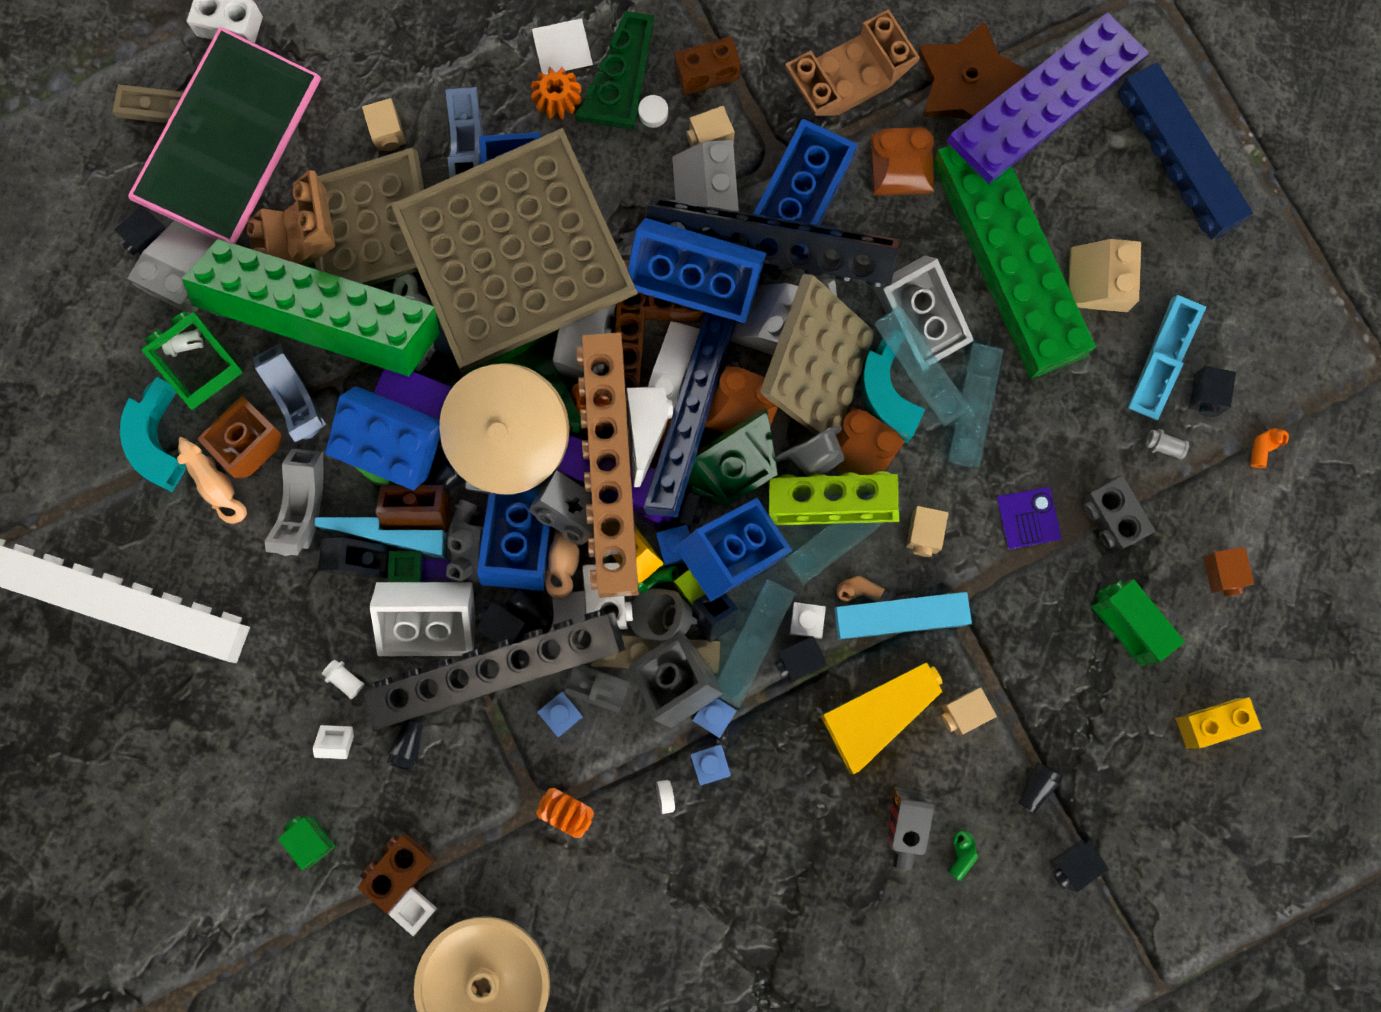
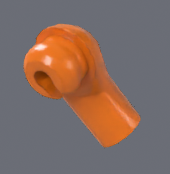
[1250,428,1289,468]

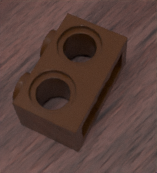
[674,36,741,96]
[357,834,437,914]

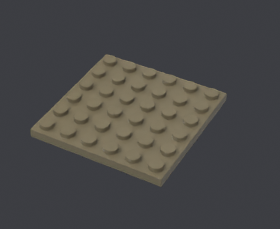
[391,128,638,372]

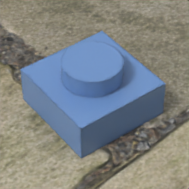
[538,692,583,737]
[692,698,737,738]
[690,745,731,786]

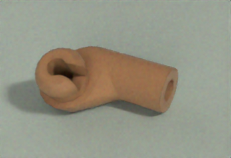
[836,576,885,602]

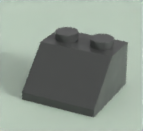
[629,631,723,728]

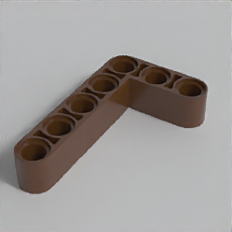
[610,292,705,433]

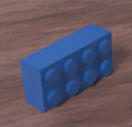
[753,118,858,254]
[628,218,766,323]

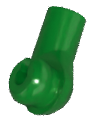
[638,566,679,593]
[947,831,978,881]

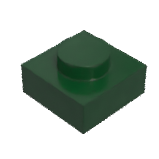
[388,551,423,582]

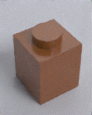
[1203,547,1254,597]

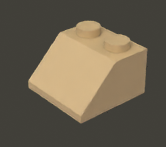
[1068,239,1141,312]

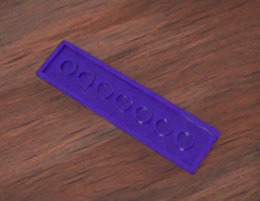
[946,12,1149,184]

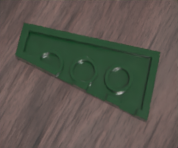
[575,11,654,130]

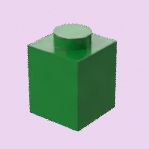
[278,816,336,870]

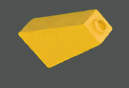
[821,663,942,774]

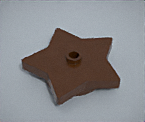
[918,23,1030,120]

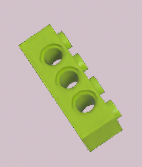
[769,471,899,525]

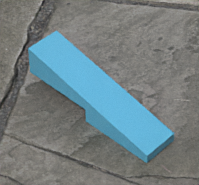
[1128,295,1206,420]
[315,517,448,560]
[834,592,972,640]

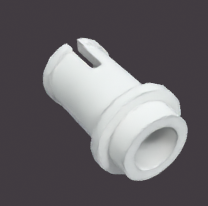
[162,329,204,357]
[322,659,365,699]

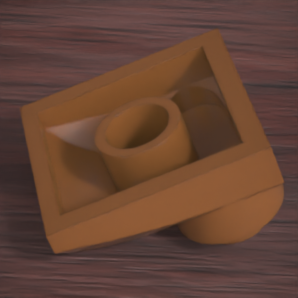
[870,128,934,196]
[705,366,778,434]
[197,395,282,478]
[833,407,905,494]

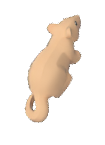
[177,437,247,524]
[545,529,579,599]

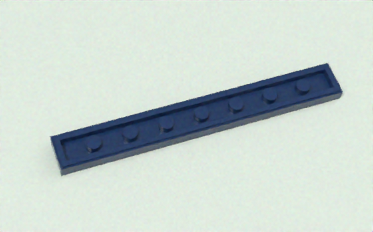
[644,312,736,517]

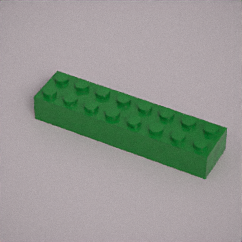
[933,146,1096,379]
[182,239,440,377]

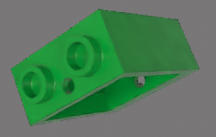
[141,310,244,410]
[1091,579,1185,666]

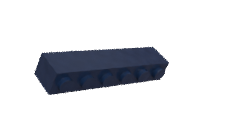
[1118,62,1253,240]

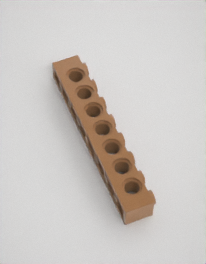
[577,333,639,598]

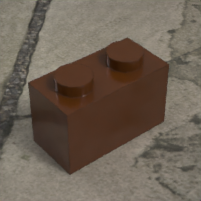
[376,485,451,532]

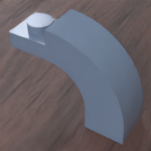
[445,87,483,178]
[253,343,326,442]

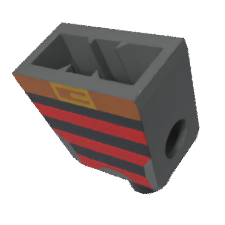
[887,787,935,870]

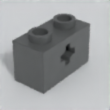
[528,470,608,545]

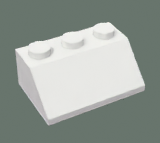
[370,582,475,656]

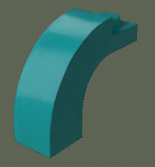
[861,329,925,444]
[120,377,187,492]

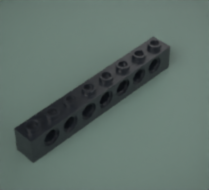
[646,197,900,287]
[363,609,626,730]

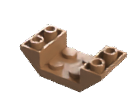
[785,9,920,116]
[246,170,335,267]

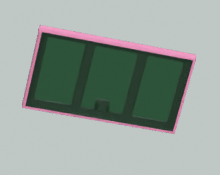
[128,27,321,244]

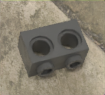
[1082,476,1155,553]

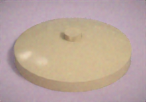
[439,363,570,494]
[414,916,550,1012]

